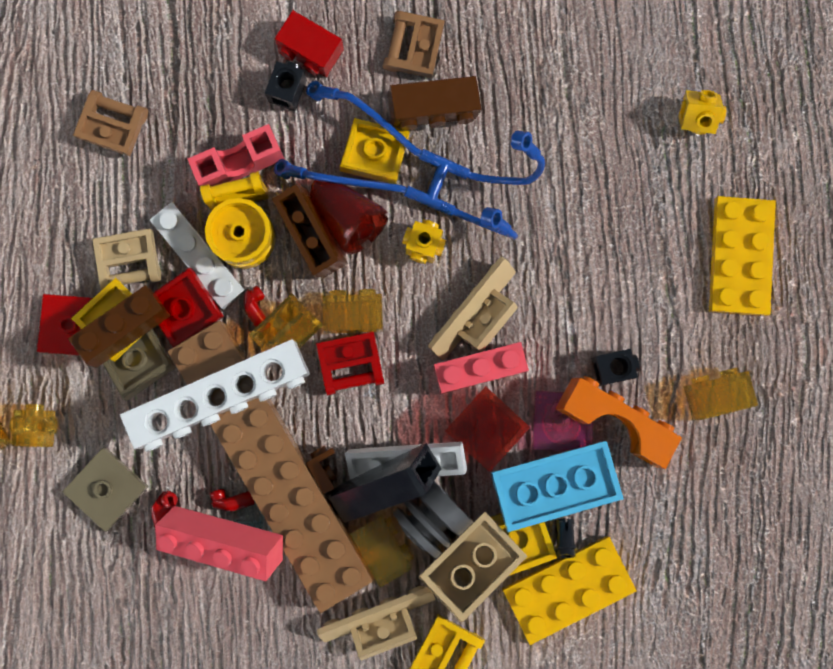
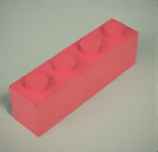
[155,506,283,581]

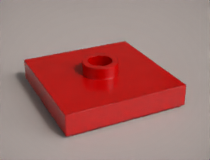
[154,268,224,348]
[37,294,93,356]

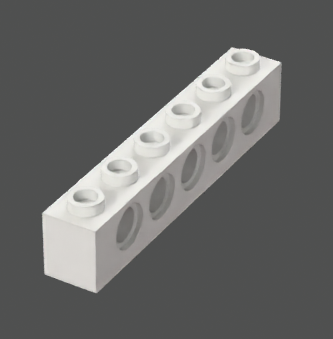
[120,339,310,452]

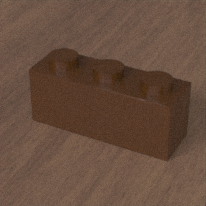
[387,76,482,131]
[272,184,348,278]
[68,285,171,368]

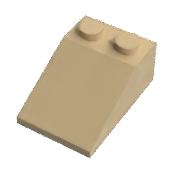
[418,512,528,622]

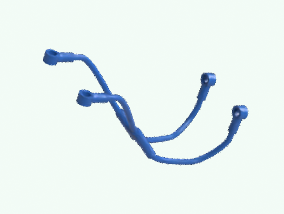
[274,81,545,240]

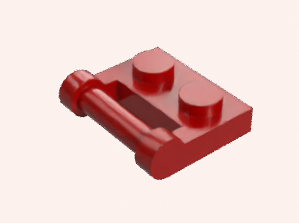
[316,332,385,396]

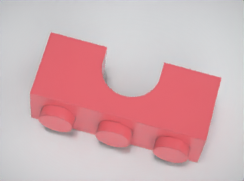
[187,124,285,187]
[433,342,529,394]

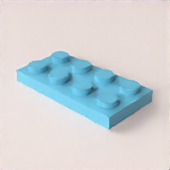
[490,441,624,532]

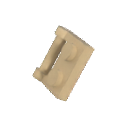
[92,229,162,290]

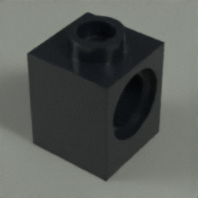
[265,61,307,111]
[591,349,640,386]

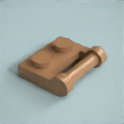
[382,11,445,78]
[73,90,148,156]

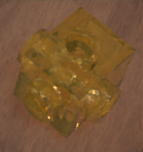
[9,404,58,447]

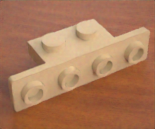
[428,256,518,361]
[317,586,436,661]

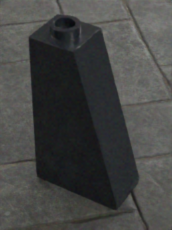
[329,443,442,523]

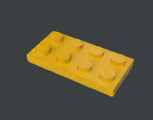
[709,196,776,316]
[502,536,637,645]

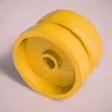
[204,198,276,269]

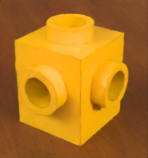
[678,90,726,135]
[402,219,446,264]

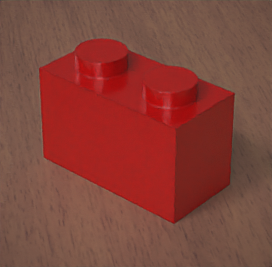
[274,10,344,77]

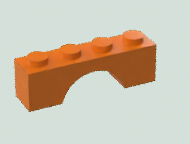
[555,376,682,469]

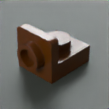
[306,446,337,494]

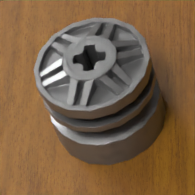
[393,481,473,559]

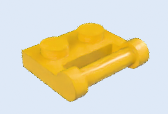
[200,171,269,210]
[409,614,486,669]

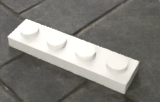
[150,202,246,310]
[345,442,467,480]

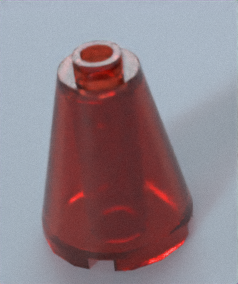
[310,180,388,254]

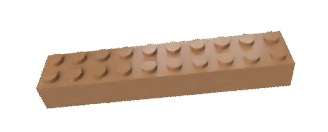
[168,320,375,614]

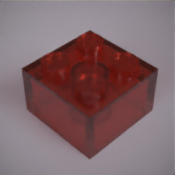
[444,386,530,472]

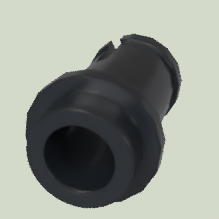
[554,518,578,559]

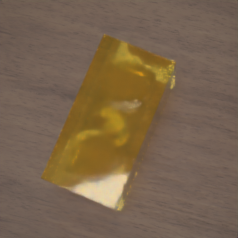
[322,289,384,334]
[249,293,323,352]
[683,367,758,420]
[350,514,414,588]

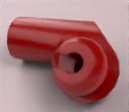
[244,286,270,331]
[209,489,254,512]
[151,491,178,528]

